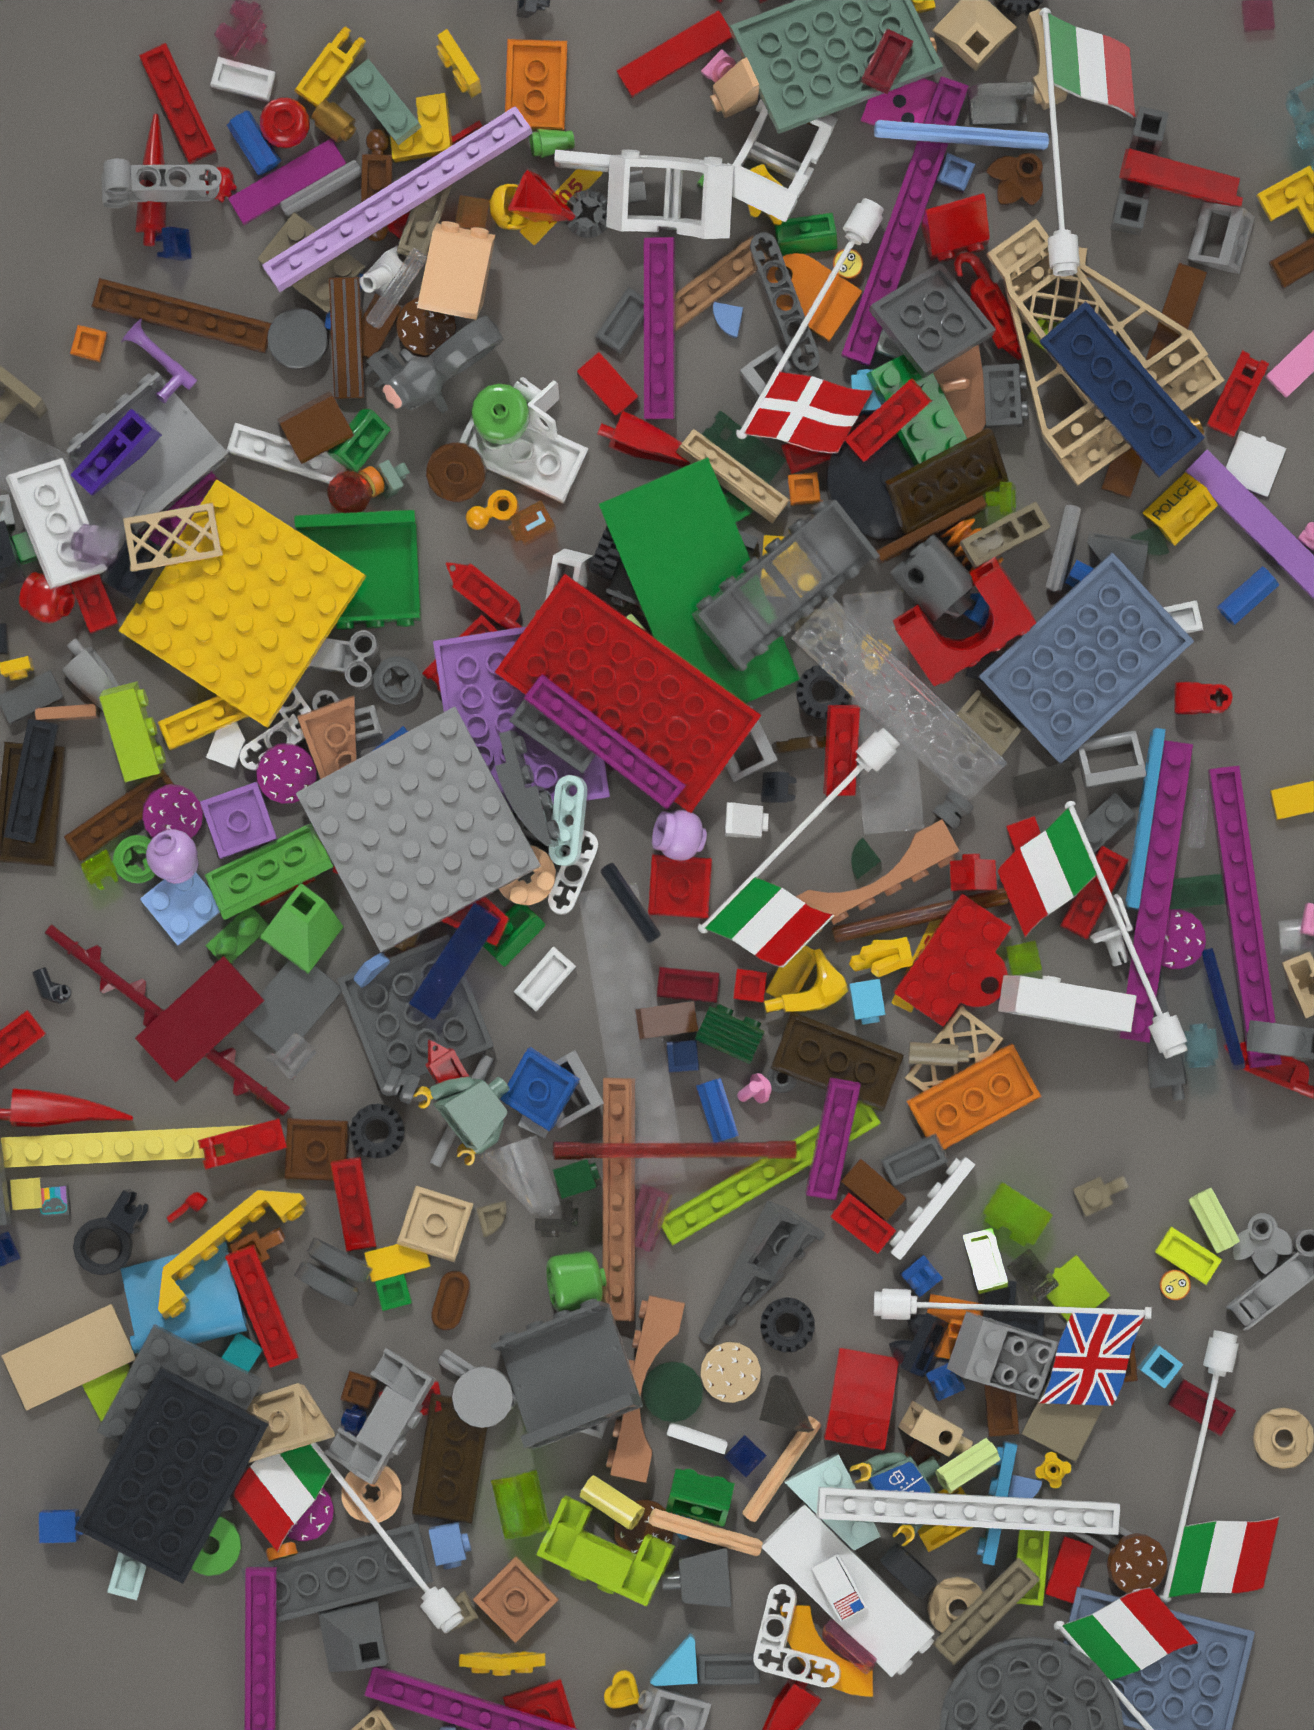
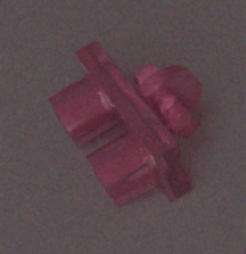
[214,0,268,57]

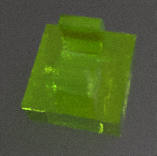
[986,482,1016,516]
[80,849,118,890]
[1005,940,1042,976]

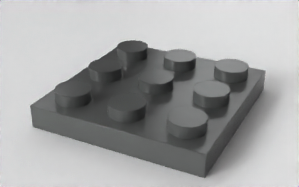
[869,262,996,379]

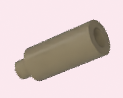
[908,1042,969,1067]

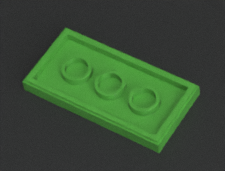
[205,823,333,920]

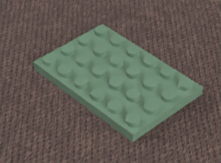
[729,0,943,134]

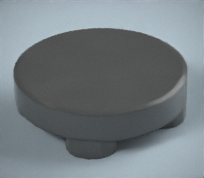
[268,309,328,370]

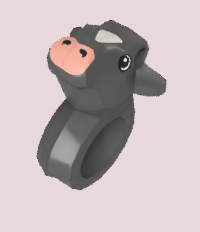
[383,315,504,414]

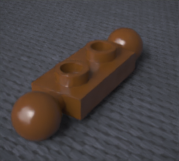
[361,129,393,242]

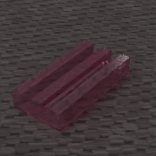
[635,1184,673,1252]
[822,1619,877,1675]

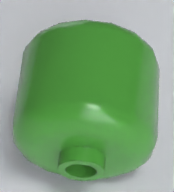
[471,383,530,445]
[546,1251,606,1312]

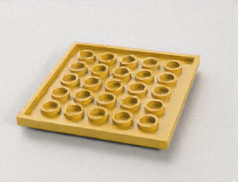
[118,479,367,728]

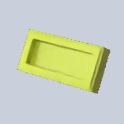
[1154,1226,1223,1285]

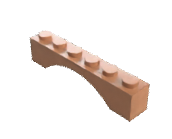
[796,819,959,934]
[606,1295,685,1483]

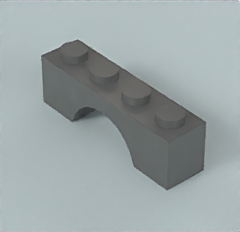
[1110,106,1169,236]

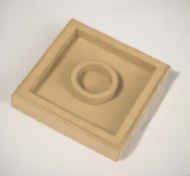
[397,1186,473,1262]

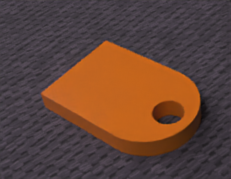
[767,253,863,342]

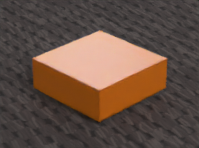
[70,325,108,362]
[787,472,821,506]

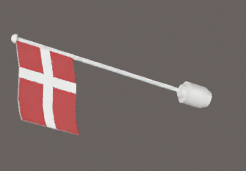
[736,198,884,453]

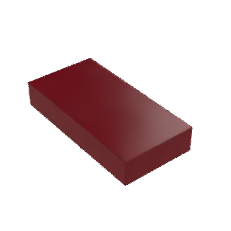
[861,29,914,95]
[656,967,719,1003]
[1168,1379,1236,1436]

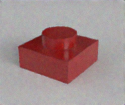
[733,969,767,1003]

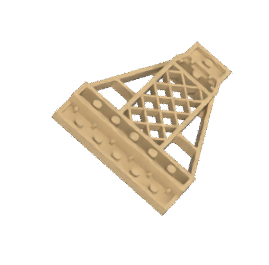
[987,219,1225,486]

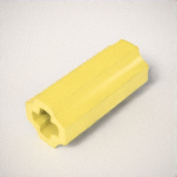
[580,1475,645,1530]

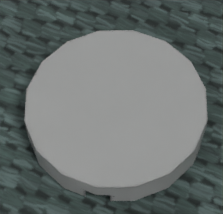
[452,1366,513,1428]

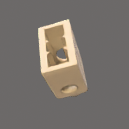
[898,1401,973,1457]

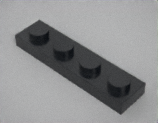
[4,719,59,844]

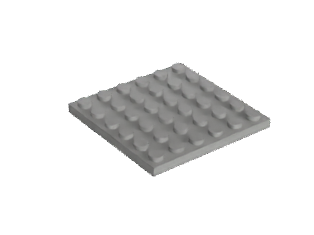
[296,707,541,953]

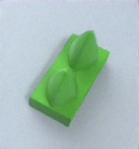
[205,907,269,963]

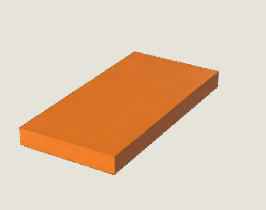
[906,1043,1041,1150]

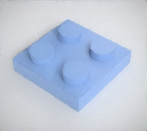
[140,872,220,946]

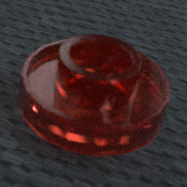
[327,470,372,513]

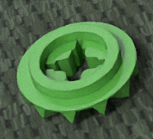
[113,835,156,884]

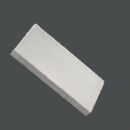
[460,410,588,504]
[6,458,107,589]

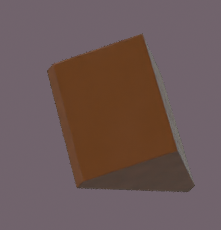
[277,391,354,464]

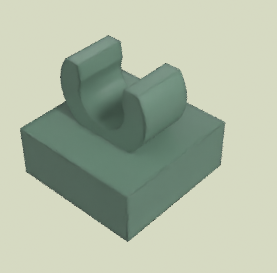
[375,460,410,499]

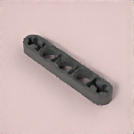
[750,232,820,373]

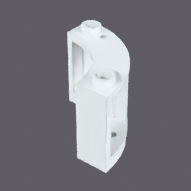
[727,99,838,222]
[606,149,734,239]

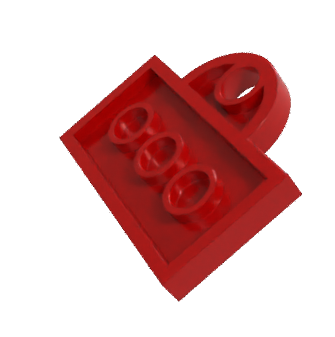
[893,893,1012,1027]

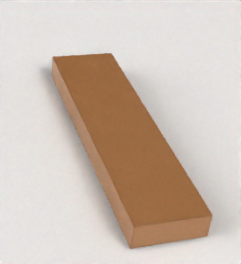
[675,235,771,332]

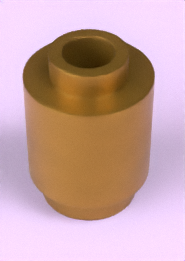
[311,99,357,143]

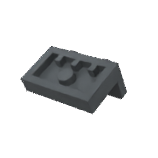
[983,364,1029,427]

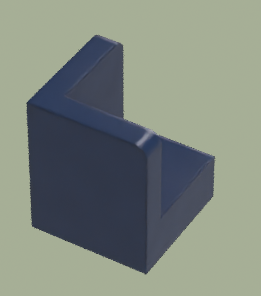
[667,1040,699,1073]

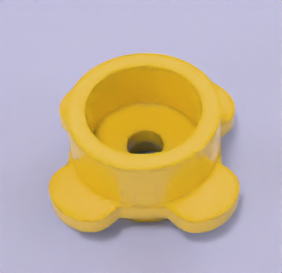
[1035,1452,1071,1488]

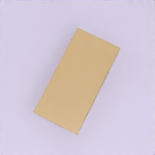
[1,1304,137,1411]

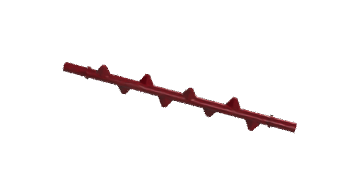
[44,924,291,1117]

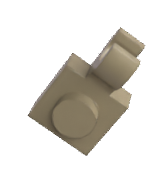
[1073,1176,1129,1216]

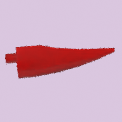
[136,114,167,246]
[597,411,691,468]
[0,1088,133,1128]
[762,1669,822,1730]

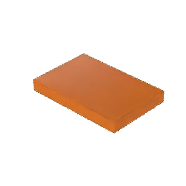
[505,39,567,131]

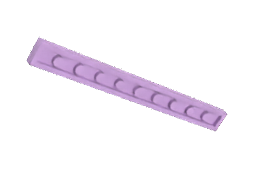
[262,106,533,292]

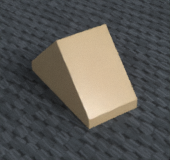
[1282,951,1314,1019]

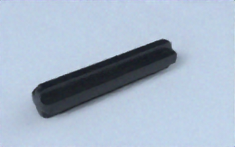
[600,863,661,943]

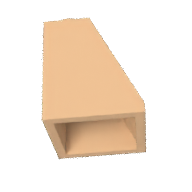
[417,221,495,320]

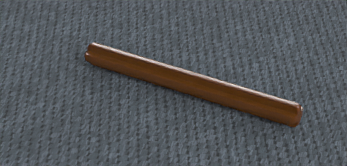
[832,888,1009,943]

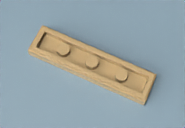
[676,429,790,523]

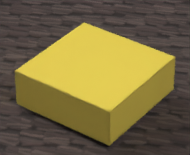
[10,1178,42,1210]

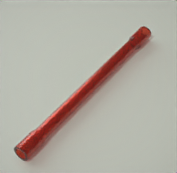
[553,1141,797,1160]

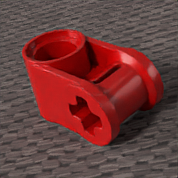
[1174,682,1233,715]

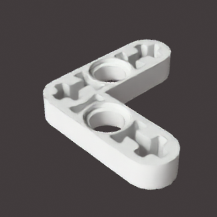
[240,687,311,771]
[516,816,598,915]
[753,1584,841,1687]

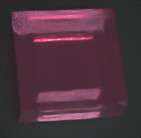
[1241,0,1275,32]

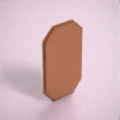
[933,345,986,438]

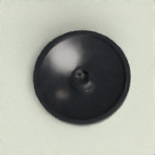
[826,426,914,540]

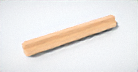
[742,1416,821,1522]
[649,1509,763,1556]

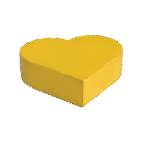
[604,1670,640,1709]

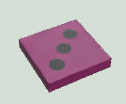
[861,78,938,141]

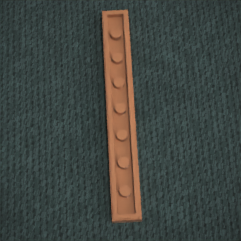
[602,1077,635,1321]

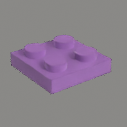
[200,782,277,859]

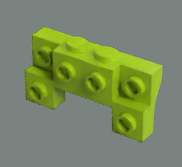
[536,1495,675,1606]

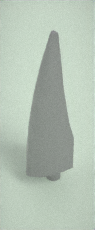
[61,638,161,746]

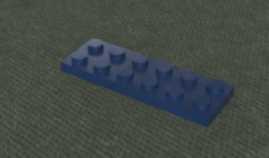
[1040,301,1205,478]

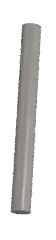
[430,1054,494,1168]

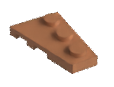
[297,695,356,779]

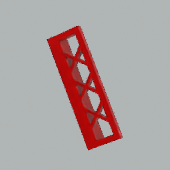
[1119,149,1243,207]

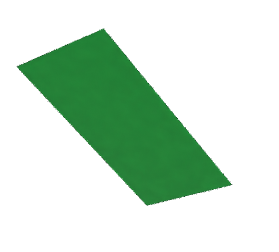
[598,457,800,703]

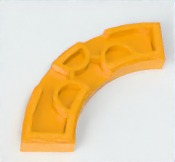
[780,1605,873,1697]

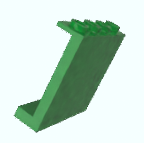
[294,510,421,630]

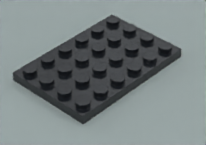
[74,1366,269,1584]

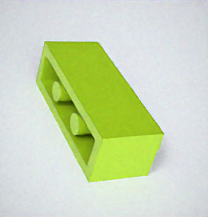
[99,681,166,782]

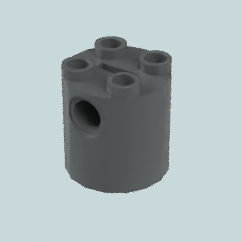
[890,535,975,623]

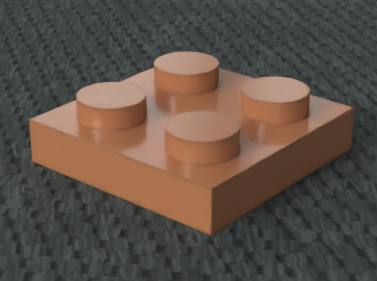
[473,1556,559,1643]

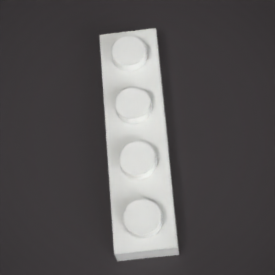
[889,1157,975,1260]

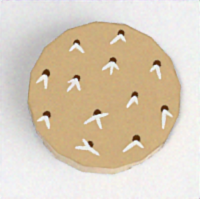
[701,1342,761,1403]

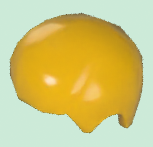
[489,184,530,230]

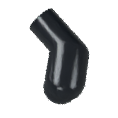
[32,967,72,1004]

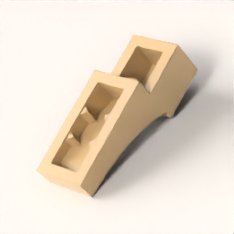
[1027,8,1068,110]

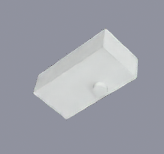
[998,975,1136,1032]

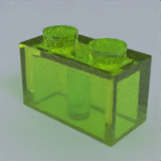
[981,1182,1053,1247]
[491,1470,550,1540]

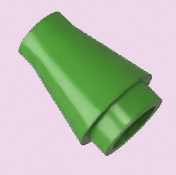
[529,129,575,159]

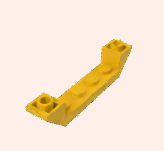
[158,1190,307,1320]

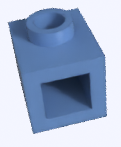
[429,1522,471,1569]

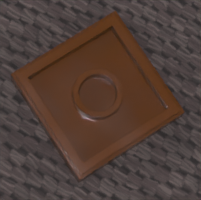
[284,1118,348,1181]

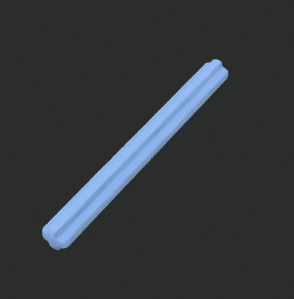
[874,120,1049,150]

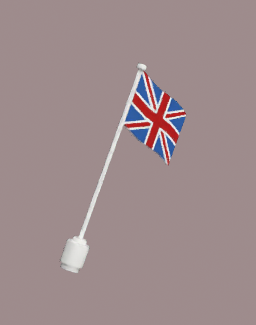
[874,1289,1151,1406]

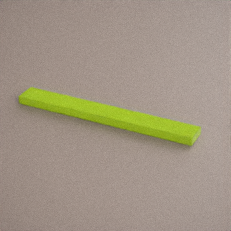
[657,1102,881,1246]

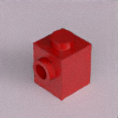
[950,854,997,892]

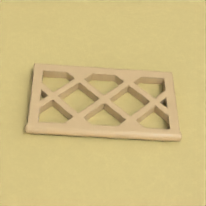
[123,503,223,572]
[905,1005,1003,1091]

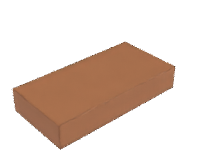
[35,704,99,722]

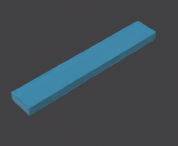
[1125,728,1166,910]

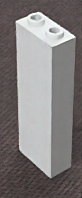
[762,1502,935,1677]

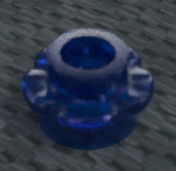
[341,1405,366,1435]

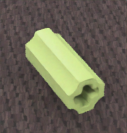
[1188,1187,1240,1253]
[935,1438,1001,1494]

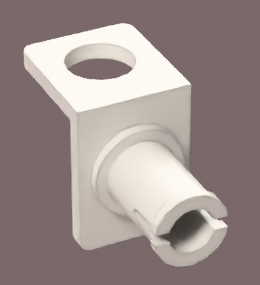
[360,246,422,297]
[514,377,559,439]
[1089,894,1133,966]

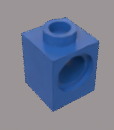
[39,1509,84,1543]

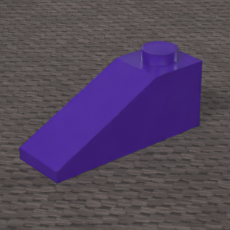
[70,409,162,496]

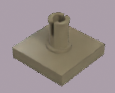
[0,365,48,424]
[953,689,1024,757]

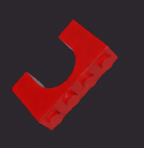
[893,557,1037,687]

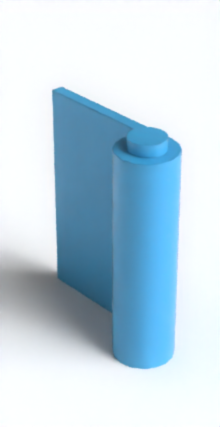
[120,1241,248,1354]

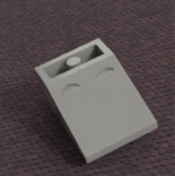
[947,1311,1058,1400]

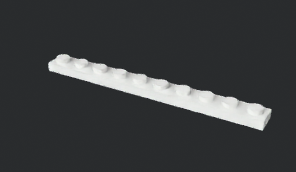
[816,1487,1120,1535]

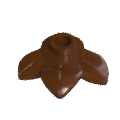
[987,153,1043,206]

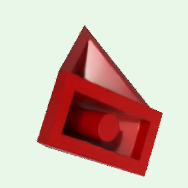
[508,170,576,222]

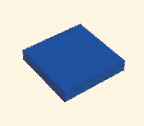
[499,1047,580,1131]

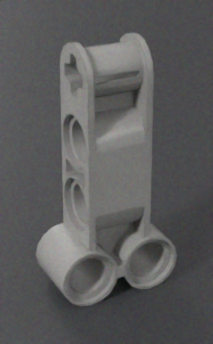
[101,158,222,208]
[307,631,379,690]
[1226,1229,1314,1331]

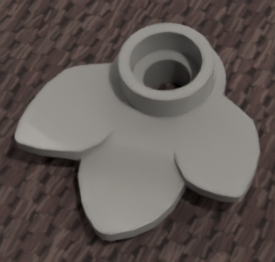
[1233,1213,1293,1274]

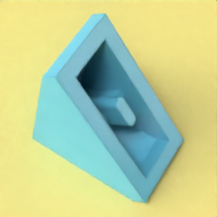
[650,1633,698,1686]

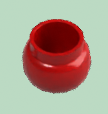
[260,97,310,148]
[19,572,75,623]

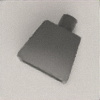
[662,1546,732,1607]

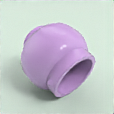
[652,809,707,861]
[146,829,199,884]

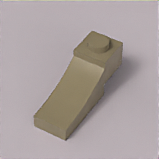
[959,501,1051,569]

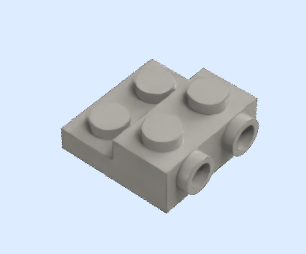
[629,1684,712,1730]

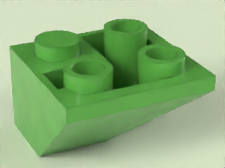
[260,883,344,974]

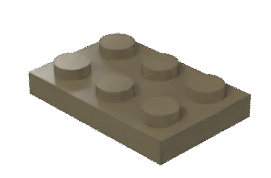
[257,212,365,314]

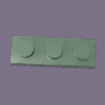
[345,59,422,145]

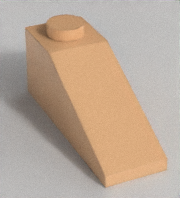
[710,57,759,118]

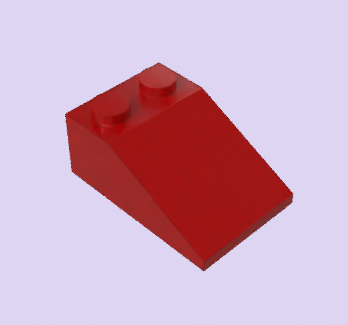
[921,193,990,263]
[823,1347,899,1450]

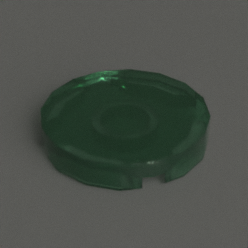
[643,1361,703,1422]

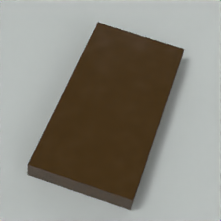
[885,428,1009,535]
[0,742,66,867]
[770,1012,904,1112]
[412,1393,488,1524]

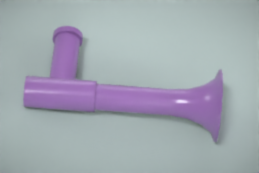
[121,318,198,403]

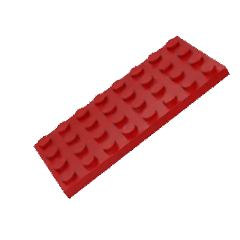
[495,574,762,813]

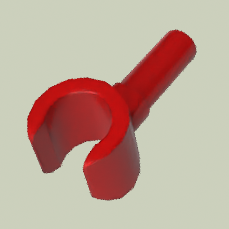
[166,1192,208,1223]

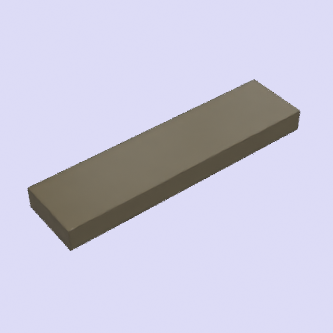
[932,1557,1040,1665]

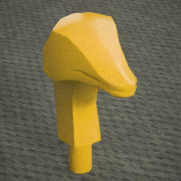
[764,948,848,1013]

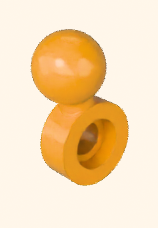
[466,490,519,530]

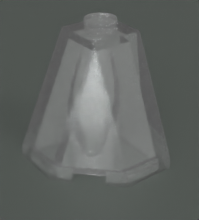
[480,1135,561,1217]

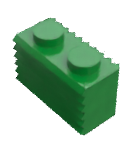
[665,1468,735,1527]

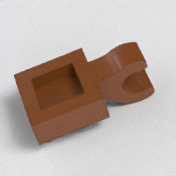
[229,1227,286,1262]

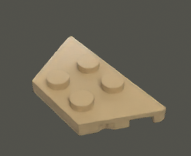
[247,1383,335,1463]

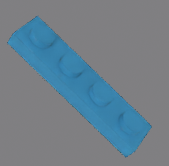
[976,1441,1018,1565]

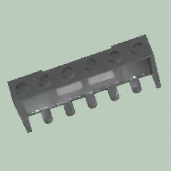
[692,499,880,671]

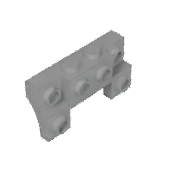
[324,1348,436,1485]

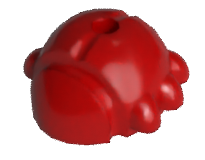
[204,166,237,203]

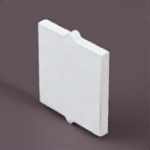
[1226,431,1286,497]

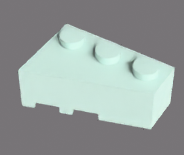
[784,1452,881,1550]

